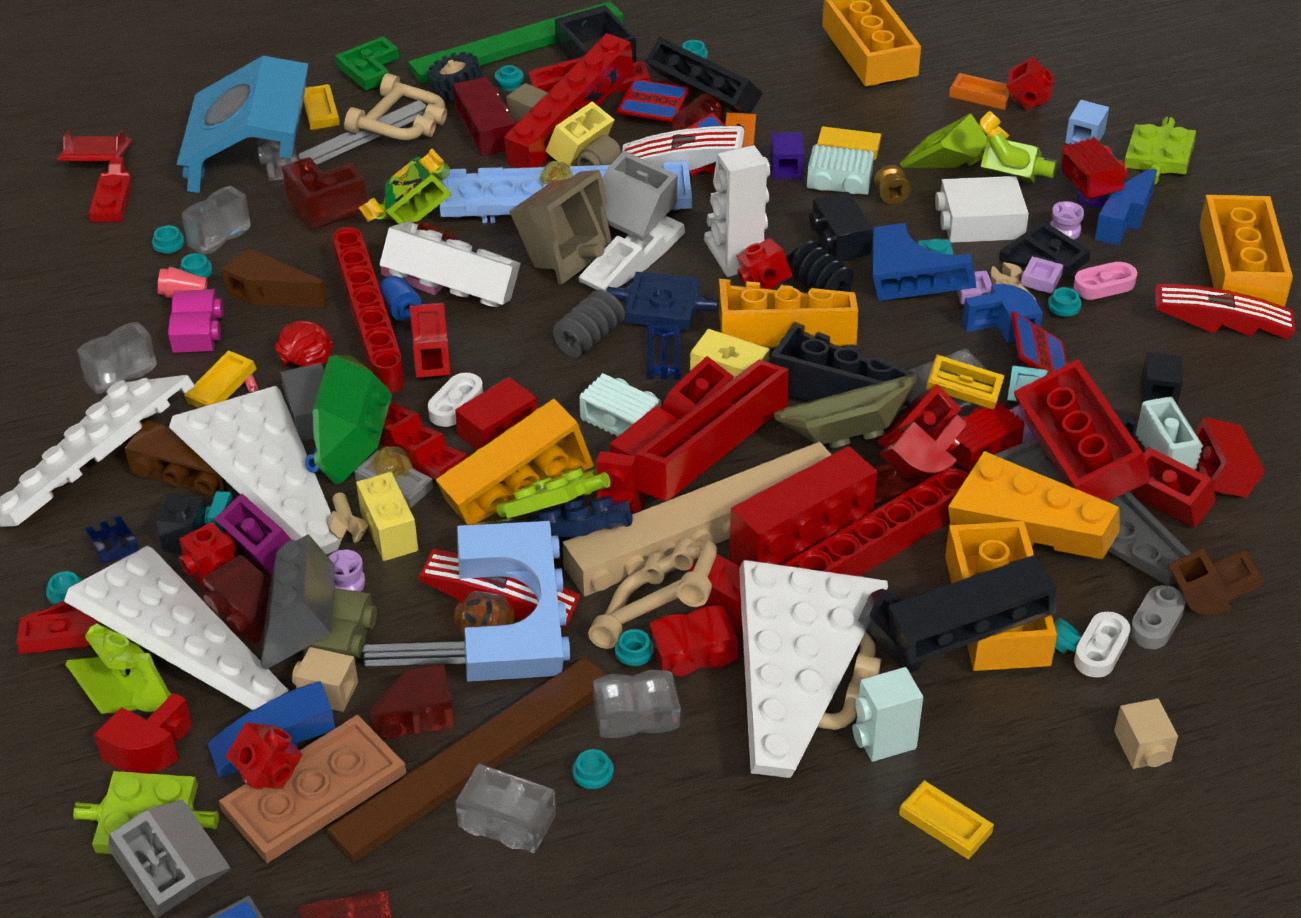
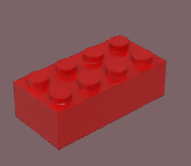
[1013,359,1151,502]
[729,446,878,567]

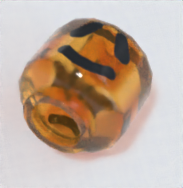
[454,591,515,639]

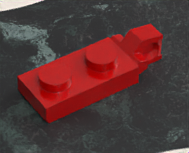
[88,157,132,222]

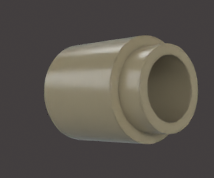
[577,135,621,166]

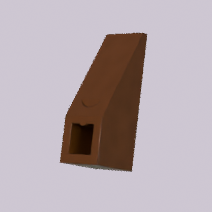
[222,248,328,309]
[125,420,228,496]

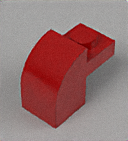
[410,302,451,378]
[880,414,968,478]
[596,451,648,514]
[94,693,192,774]

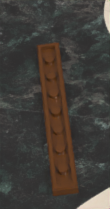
[327,656,611,864]

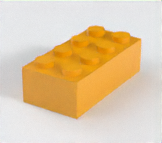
[822,0,921,86]
[1199,195,1293,307]
[945,521,1057,671]

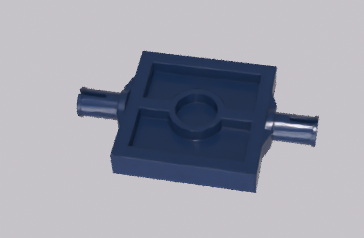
[606,271,719,330]
[526,496,633,537]

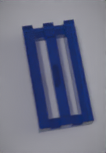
[647,326,681,379]
[85,516,139,563]

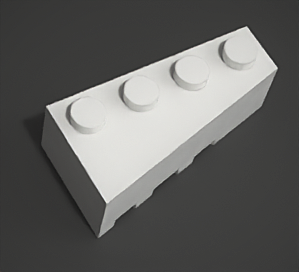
[704,145,770,277]
[380,221,521,307]

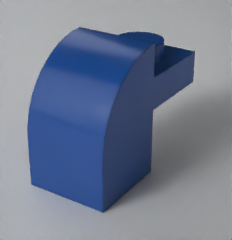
[962,284,1043,343]

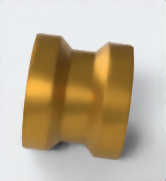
[874,165,911,205]

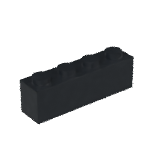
[645,36,763,114]
[888,555,1057,665]

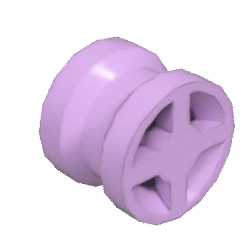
[1050,201,1084,240]
[328,549,365,592]

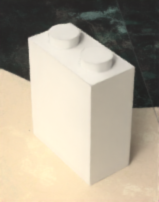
[935,176,1029,243]

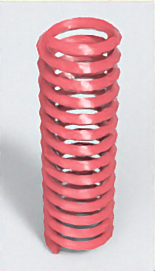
[245,374,258,392]

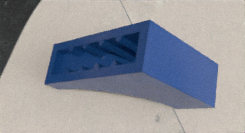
[873,223,977,301]

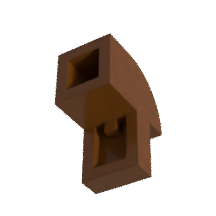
[1168,548,1264,615]

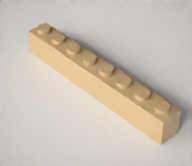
[562,442,831,597]

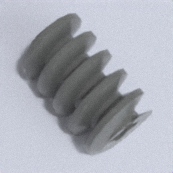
[553,290,625,358]

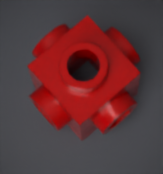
[1006,56,1054,111]
[736,238,793,290]
[179,522,238,591]
[225,722,303,790]

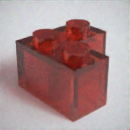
[282,157,368,229]

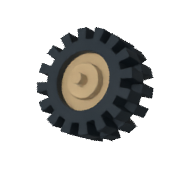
[427,52,483,101]

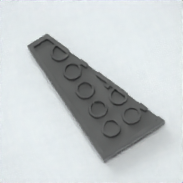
[976,438,1191,586]

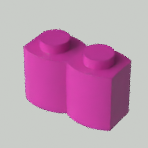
[168,289,224,353]

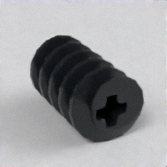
[786,241,853,292]

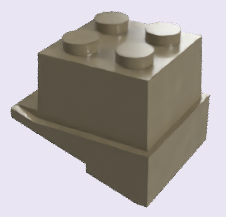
[509,170,612,285]

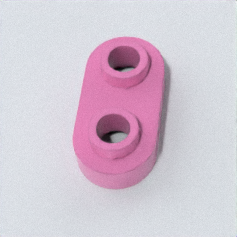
[1073,262,1137,300]

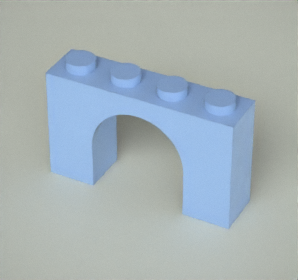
[457,521,570,682]

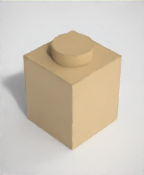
[292,647,358,712]
[1114,698,1178,769]

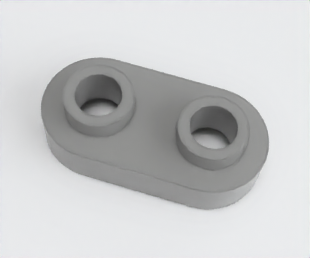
[1130,585,1186,649]

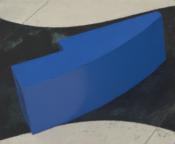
[1095,169,1157,246]
[208,681,335,778]

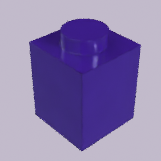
[770,132,804,179]

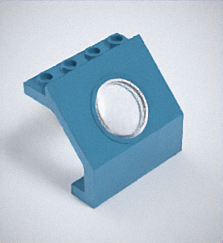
[176,56,308,193]

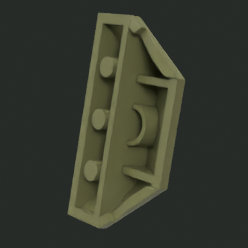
[774,374,917,449]

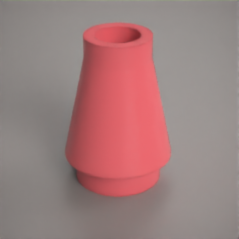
[158,266,208,299]

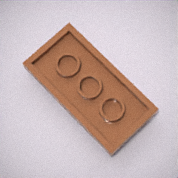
[219,715,406,863]

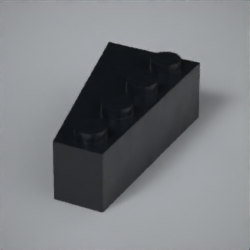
[770,321,914,424]

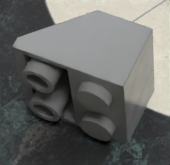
[603,151,678,241]
[108,799,230,918]

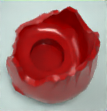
[275,320,333,367]

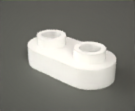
[428,373,483,427]
[1074,612,1130,677]

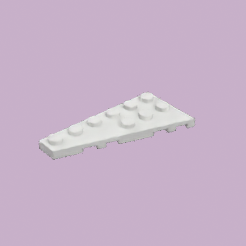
[0,375,195,527]

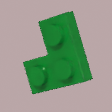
[334,36,399,91]

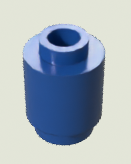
[379,276,421,321]

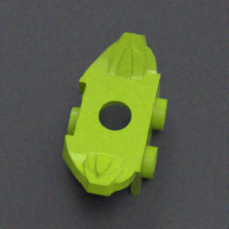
[65,623,171,714]

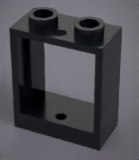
[555,5,636,63]

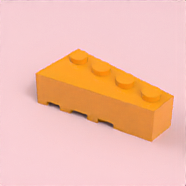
[719,279,858,349]
[436,399,594,524]
[948,451,1120,560]

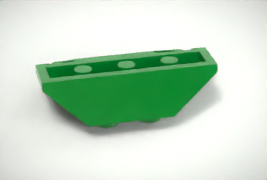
[313,355,392,485]

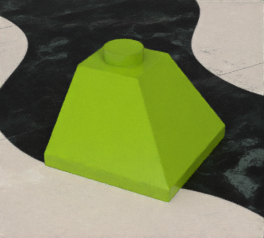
[899,113,987,168]

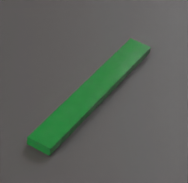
[408,1,623,84]

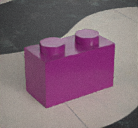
[215,493,291,576]

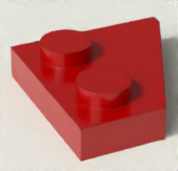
[16,601,101,654]

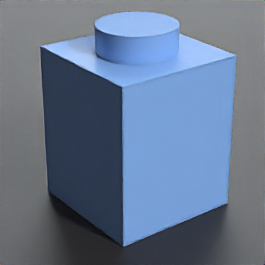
[1065,100,1109,144]

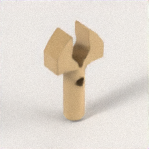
[990,262,1036,300]
[327,492,368,543]

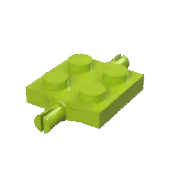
[1125,117,1196,185]
[497,467,611,519]
[73,771,219,854]

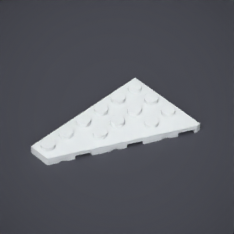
[169,386,342,554]
[64,546,289,710]
[739,560,888,778]

